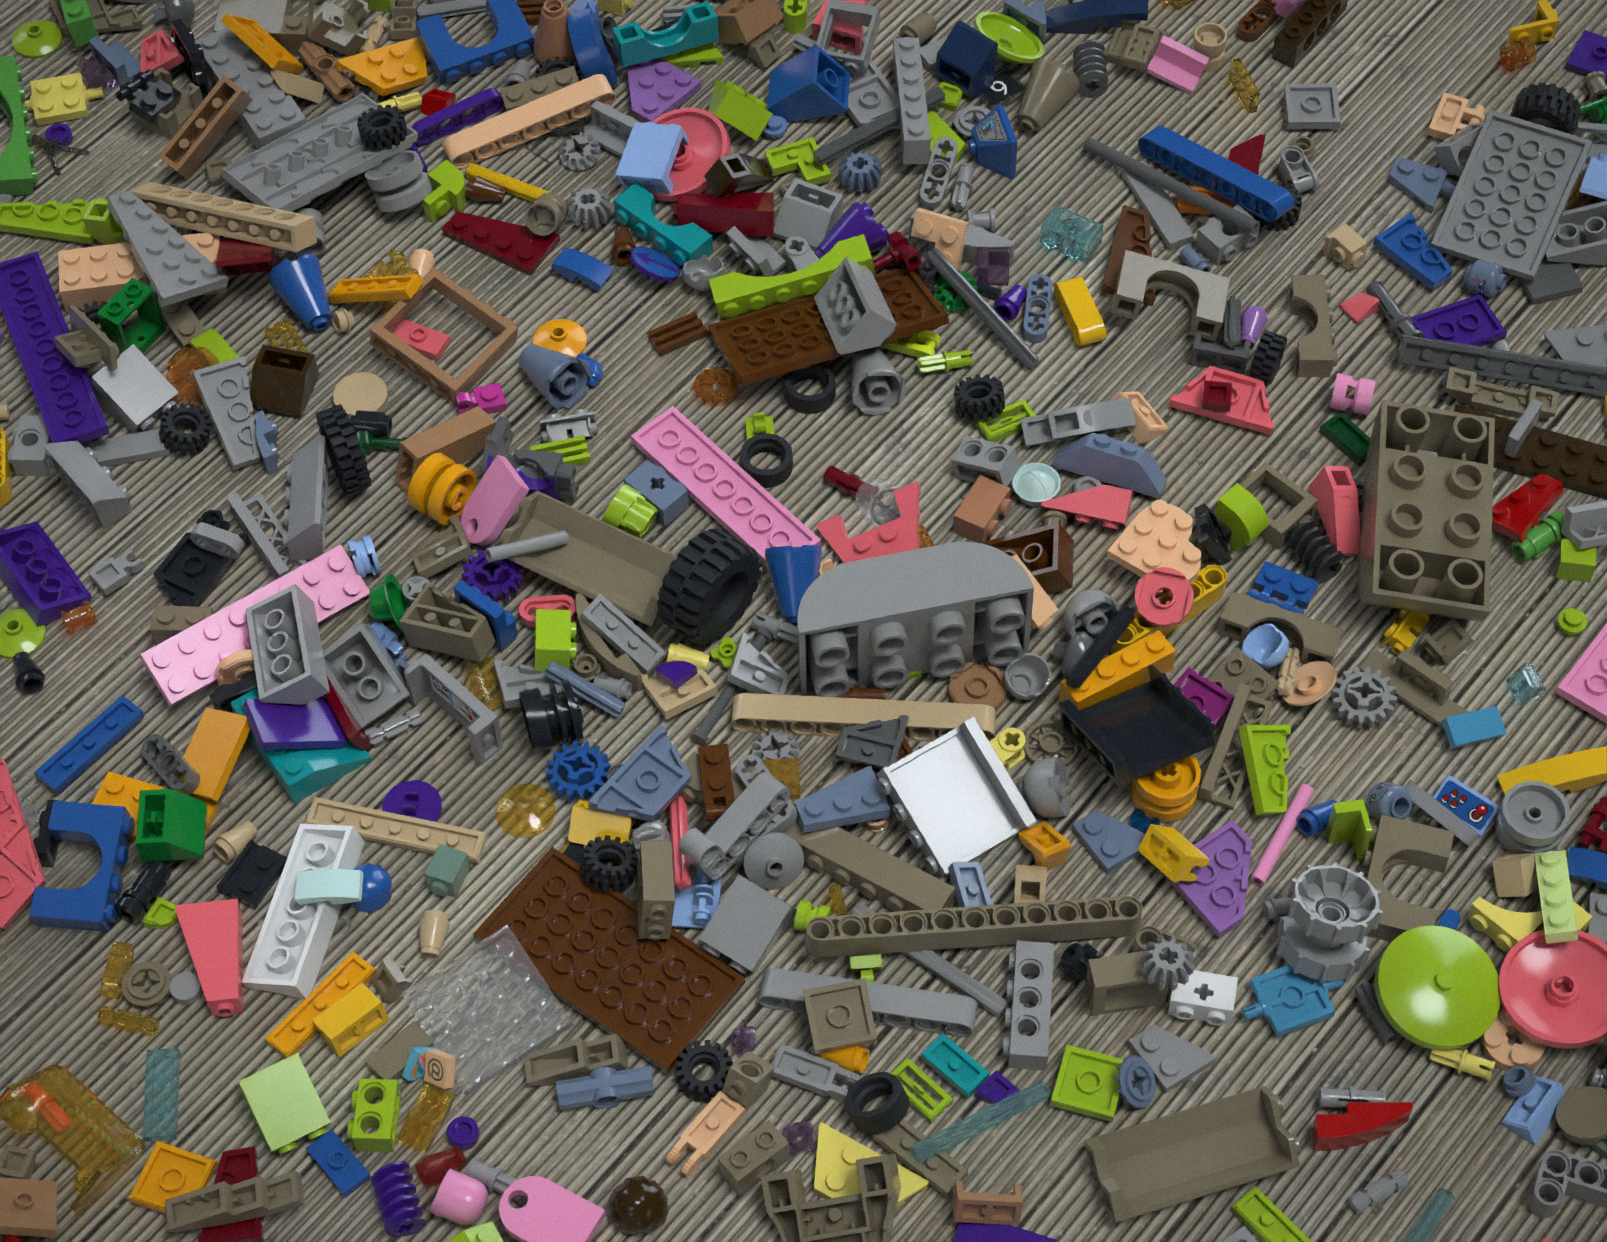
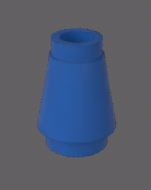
[1296,800,1337,837]

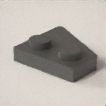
[836,715,909,769]

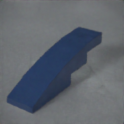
[1045,0,1148,34]

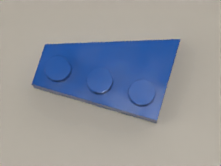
[1373,213,1453,291]

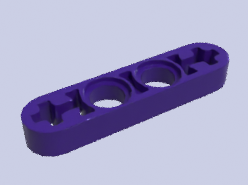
[411,88,504,146]

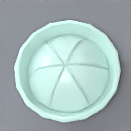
[1012,463,1061,507]

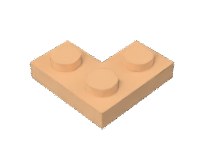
[911,208,969,270]

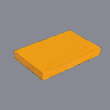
[221,14,304,74]
[169,707,251,802]

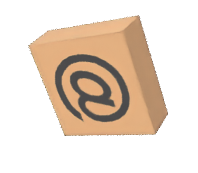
[424,1048,456,1089]

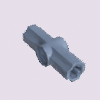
[556,1066,655,1110]

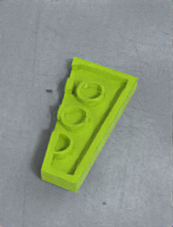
[0,198,107,244]

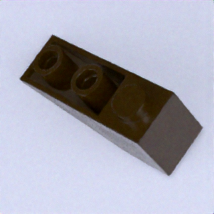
[704,152,774,197]

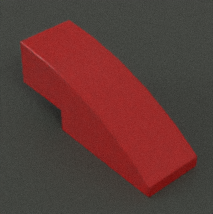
[1312,1102,1413,1151]

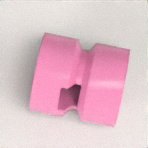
[1330,373,1376,416]

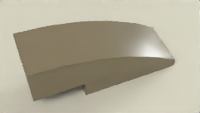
[523,1033,629,1086]

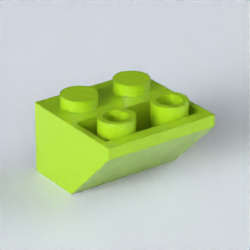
[708,79,773,141]

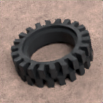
[316,404,372,495]

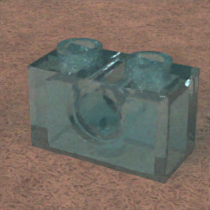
[1040,205,1103,264]

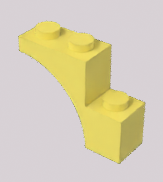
[1467,896,1593,952]

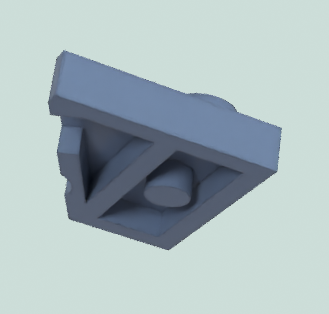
[1388,156,1448,213]

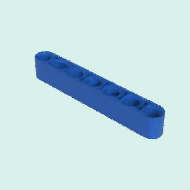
[1138,125,1294,222]

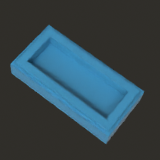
[1441,706,1507,749]

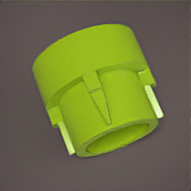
[601,484,658,539]

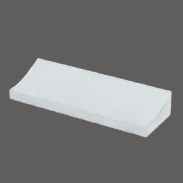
[241,824,365,1000]

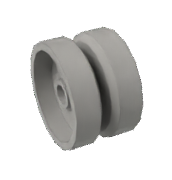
[364,150,432,212]
[1495,781,1570,858]

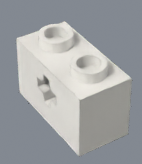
[1168,970,1238,1026]

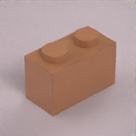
[953,475,1012,544]

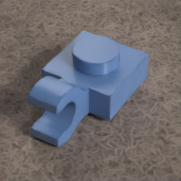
[369,620,407,663]

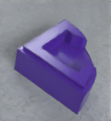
[655,661,698,690]
[975,1070,1020,1104]

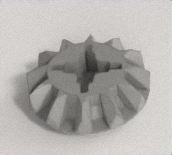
[954,106,991,139]
[558,132,600,171]
[752,729,800,772]

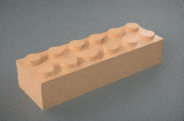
[58,232,227,313]

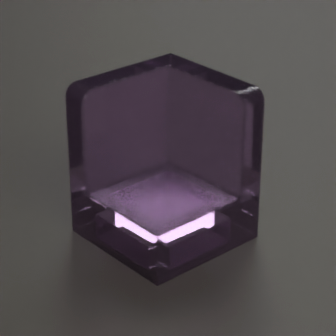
[977,247,1010,286]

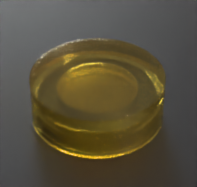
[829,883,847,916]

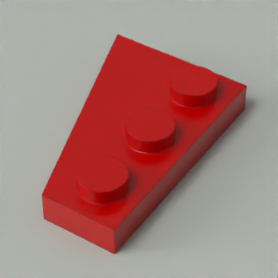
[1492,474,1563,543]

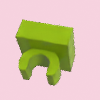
[745,412,775,440]
[849,954,882,982]

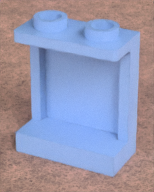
[615,122,689,194]

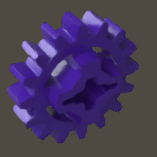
[461,546,525,602]

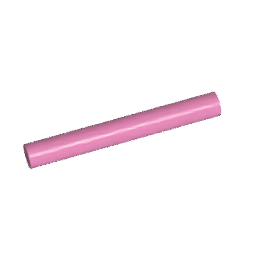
[1250,784,1314,886]

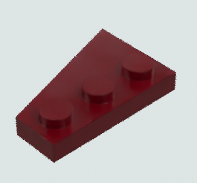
[198,1146,264,1242]

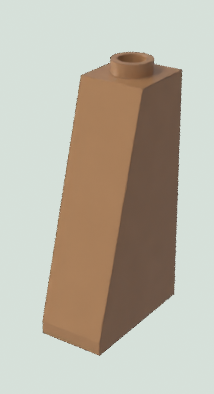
[395,406,496,494]

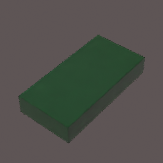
[1319,412,1370,466]

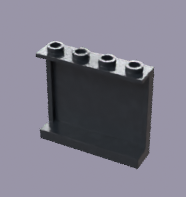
[1058,664,1215,786]

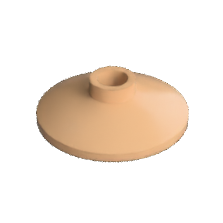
[1282,661,1337,706]

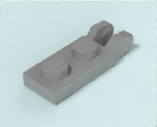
[772,1044,862,1103]

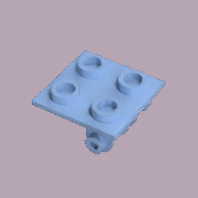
[672,869,722,929]

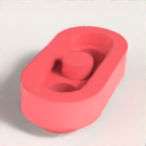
[519,595,577,627]

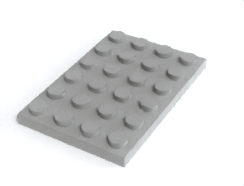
[1431,110,1592,282]

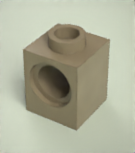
[722,1051,775,1108]

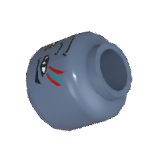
[1464,260,1507,298]
[1366,782,1412,820]

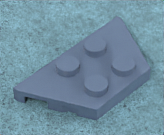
[588,724,691,822]

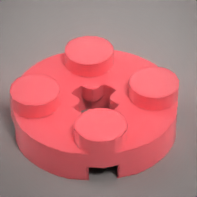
[1135,567,1194,627]

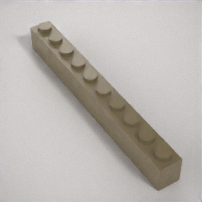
[679,752,955,912]

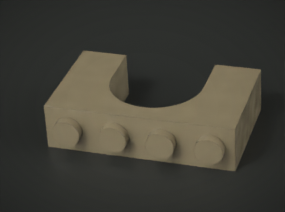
[1110,250,1230,342]
[1363,814,1454,942]

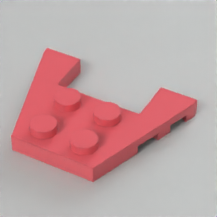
[816,482,921,563]

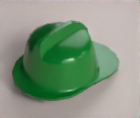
[368,574,406,633]

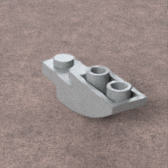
[910,211,1015,264]
[1021,398,1136,447]

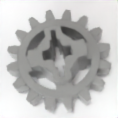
[1331,666,1397,729]

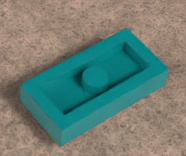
[921,1033,990,1099]

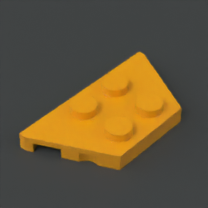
[336,37,427,96]

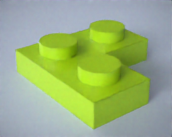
[764,137,831,185]

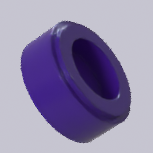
[45,123,73,149]
[447,1116,480,1151]

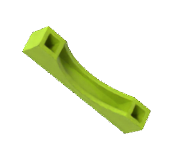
[708,234,876,320]

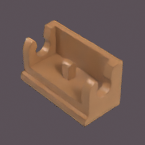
[952,1180,1024,1225]

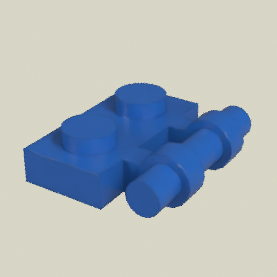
[1248,561,1319,614]

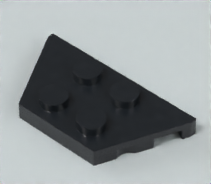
[169,19,211,100]
[153,532,250,607]

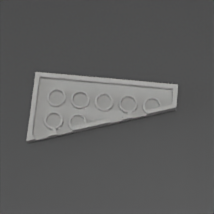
[107,190,229,307]

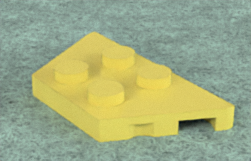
[814,1122,929,1208]

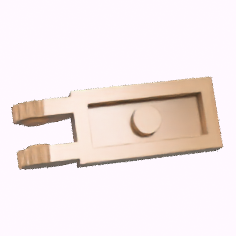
[666,1091,746,1177]

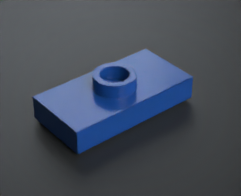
[306,1129,371,1198]

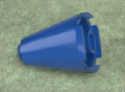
[269,254,332,331]
[765,545,822,623]

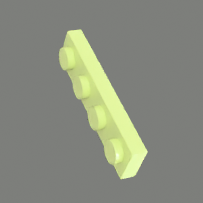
[1534,850,1578,944]

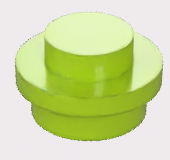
[1557,608,1588,636]

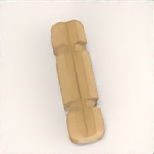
[359,15,388,54]
[1276,648,1300,696]

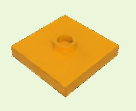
[128,1141,217,1215]

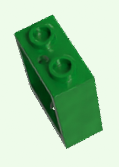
[97,278,166,355]

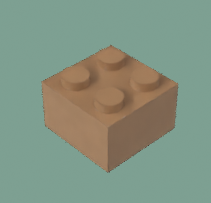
[715,0,784,45]

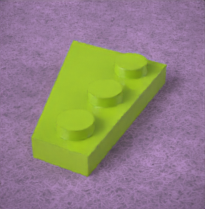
[1239,724,1291,816]

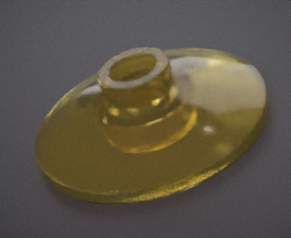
[495,784,556,838]

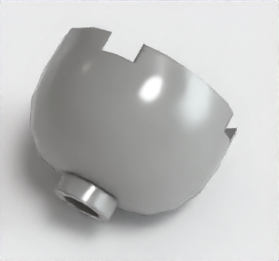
[1063,589,1120,640]
[1019,757,1071,818]

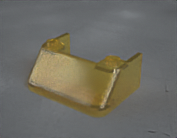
[0,1065,146,1211]

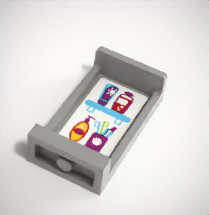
[404,653,504,766]

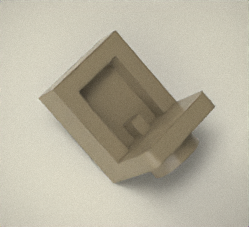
[1423,618,1474,664]

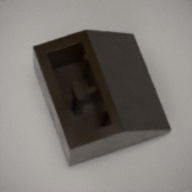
[250,345,319,417]

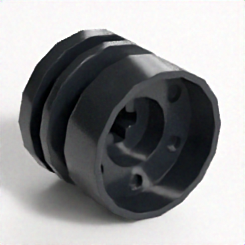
[519,679,584,753]

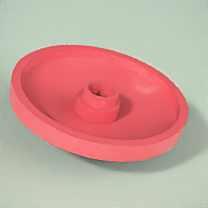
[650,107,731,202]
[1499,930,1607,1049]

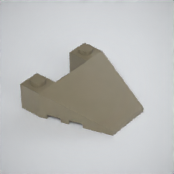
[213,0,313,56]
[761,1154,901,1242]

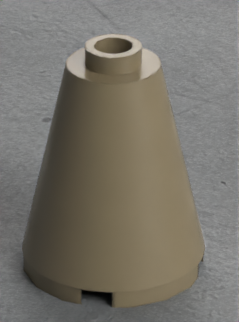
[1017,58,1080,132]

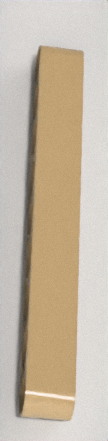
[731,693,996,741]

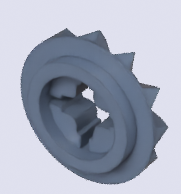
[1114,1056,1156,1108]

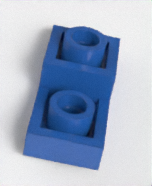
[551,247,614,292]
[1567,847,1607,890]

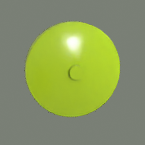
[1374,925,1501,1050]

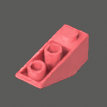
[1309,466,1360,556]
[1041,485,1133,530]

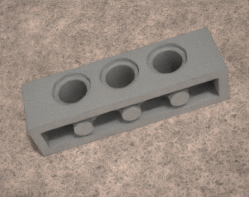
[1003,940,1054,1071]

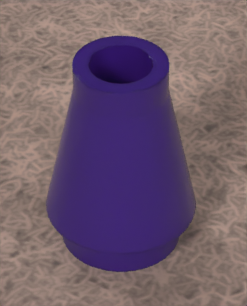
[994,285,1027,322]

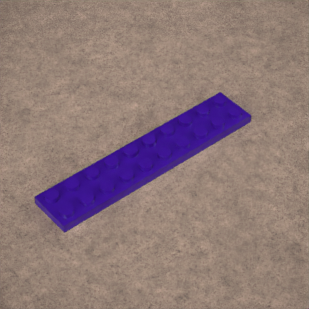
[0,251,110,443]

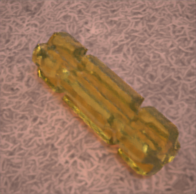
[97,1006,160,1036]

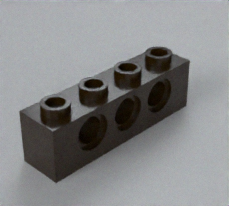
[1272,0,1348,69]

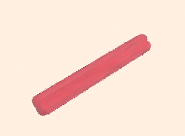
[669,796,691,890]

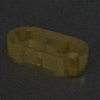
[101,942,134,999]

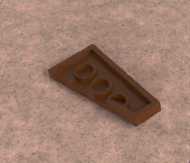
[1101,205,1155,306]

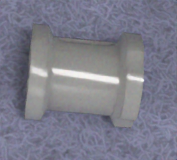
[967,208,995,232]

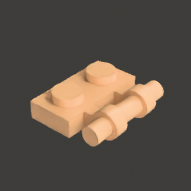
[1427,92,1485,140]

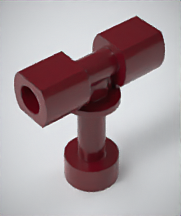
[873,232,922,271]

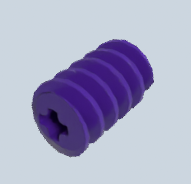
[371,1161,426,1237]

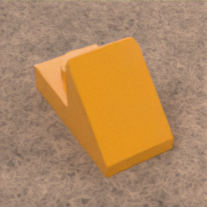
[1018,821,1071,871]

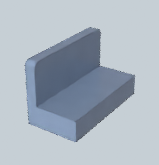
[88,36,140,86]

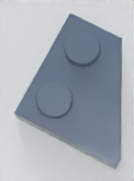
[1071,810,1145,874]

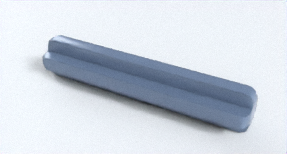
[545,661,625,718]

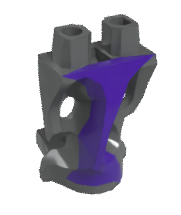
[481,416,579,501]

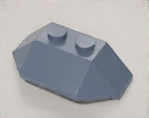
[1052,433,1167,499]

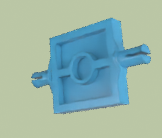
[1241,965,1344,1037]

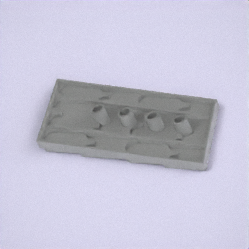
[222,93,418,212]

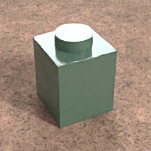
[424,844,471,898]

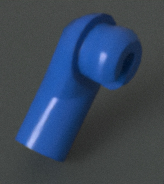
[577,352,603,387]

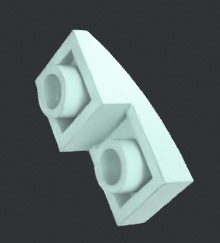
[294,869,363,905]

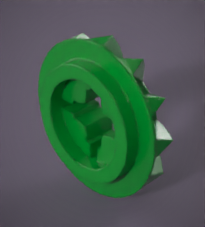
[934,269,977,312]

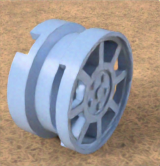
[347,535,381,579]

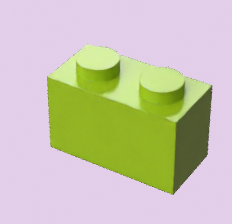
[534,609,577,671]

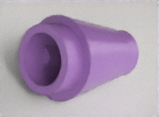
[1240,306,1268,348]

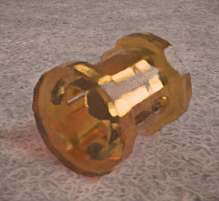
[60,600,98,635]

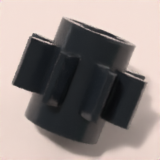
[1061,942,1099,981]

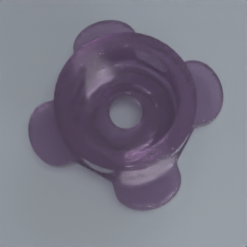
[732,1020,756,1057]
[783,1122,817,1155]

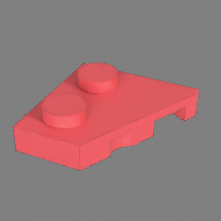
[140,29,185,73]

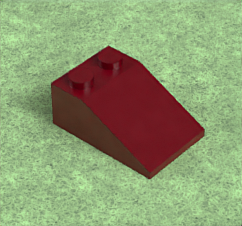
[216,237,280,276]

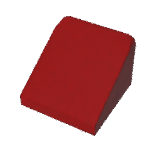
[421,88,456,115]

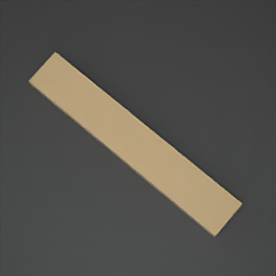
[305,797,488,864]

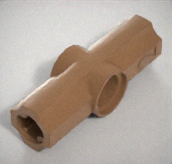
[298,39,356,103]

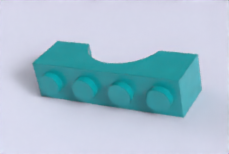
[612,1,719,68]
[613,182,713,266]

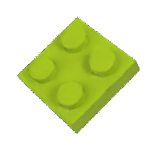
[1050,1044,1123,1122]

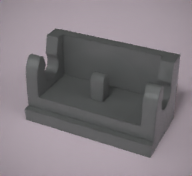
[1190,331,1251,375]

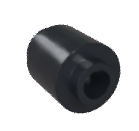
[350,410,392,438]

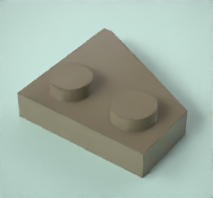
[412,514,474,579]

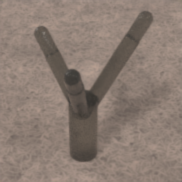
[31,134,89,176]

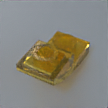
[397,1081,457,1152]

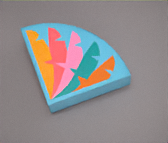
[402,1047,439,1081]

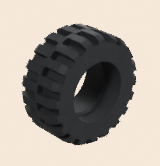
[657,529,762,644]

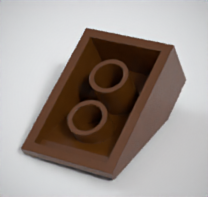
[982,522,1074,594]

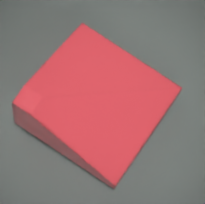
[1339,292,1380,324]

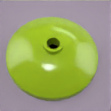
[974,11,1044,64]

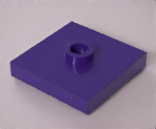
[1565,30,1607,84]

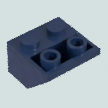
[935,20,998,98]

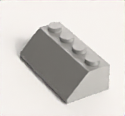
[814,257,897,355]
[283,436,329,560]
[245,584,330,704]

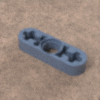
[1023,274,1053,343]

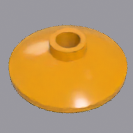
[533,319,587,357]

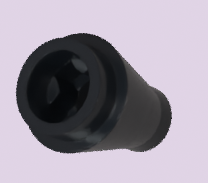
[12,651,45,694]

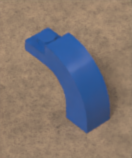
[567,0,617,87]

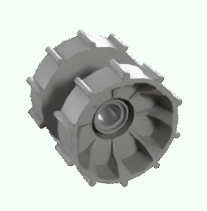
[1276,862,1383,984]

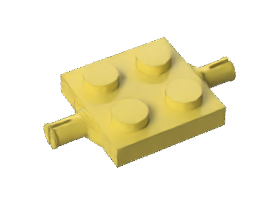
[21,72,104,126]

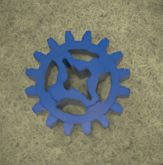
[546,741,611,803]

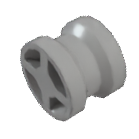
[402,576,428,608]

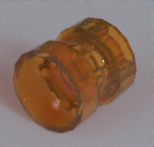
[1499,38,1536,72]

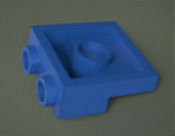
[454,580,518,650]

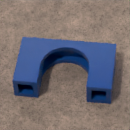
[416,0,534,84]
[29,801,134,932]

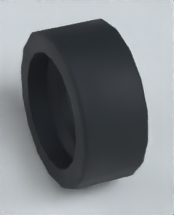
[784,363,836,414]
[740,433,793,488]
[845,1072,909,1134]

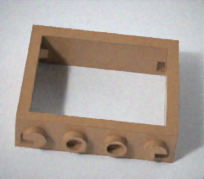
[370,267,518,405]

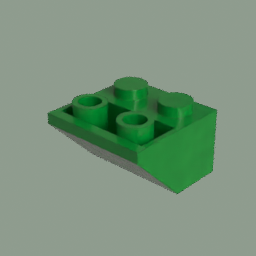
[135,789,207,862]

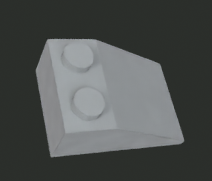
[1546,201,1607,265]
[323,623,411,729]

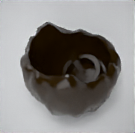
[607,1176,669,1234]

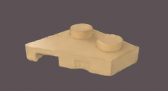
[642,668,718,720]

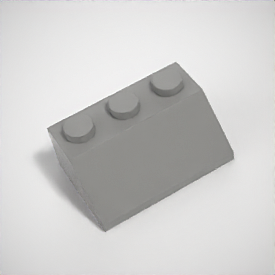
[44,441,132,530]

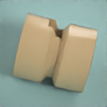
[1192,22,1227,72]

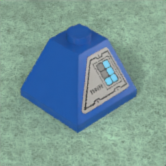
[968,104,1017,179]

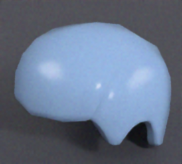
[1242,624,1289,669]

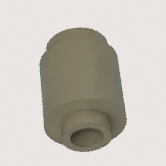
[900,13,937,44]

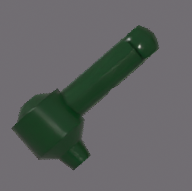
[355,431,408,458]

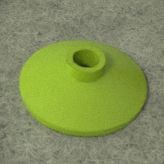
[12,20,63,58]
[0,609,46,659]

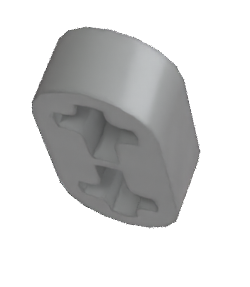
[190,522,245,559]

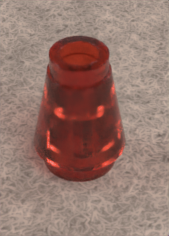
[415,1146,466,1188]

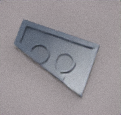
[794,765,890,833]

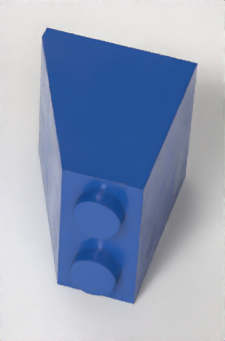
[767,44,851,123]

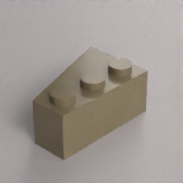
[399,581,496,662]

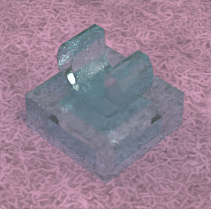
[1506,663,1547,705]

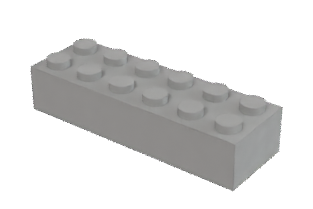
[195,27,307,149]

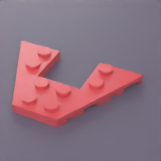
[0,758,47,929]

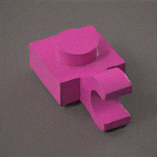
[456,382,507,414]

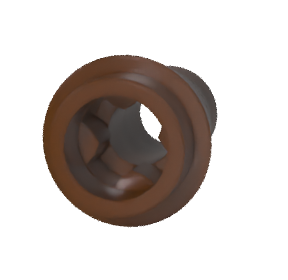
[466,175,506,203]
[611,227,636,265]

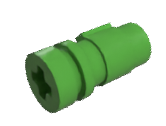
[1511,511,1566,562]

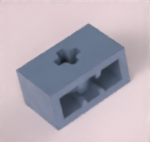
[623,460,689,527]

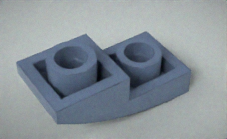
[255,411,280,475]

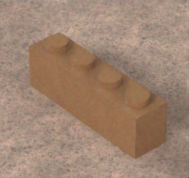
[158,75,253,180]

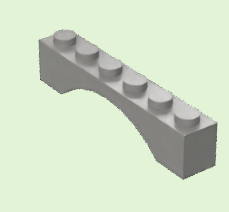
[892,37,931,164]

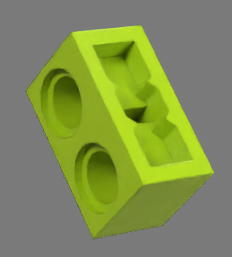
[347,1079,402,1152]

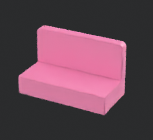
[1146,35,1210,94]

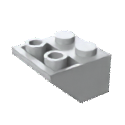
[774,178,843,251]

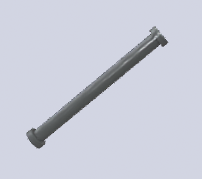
[690,628,773,746]

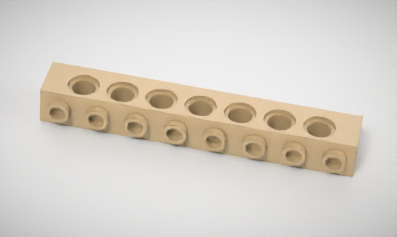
[131,182,317,252]

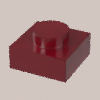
[1202,380,1232,412]

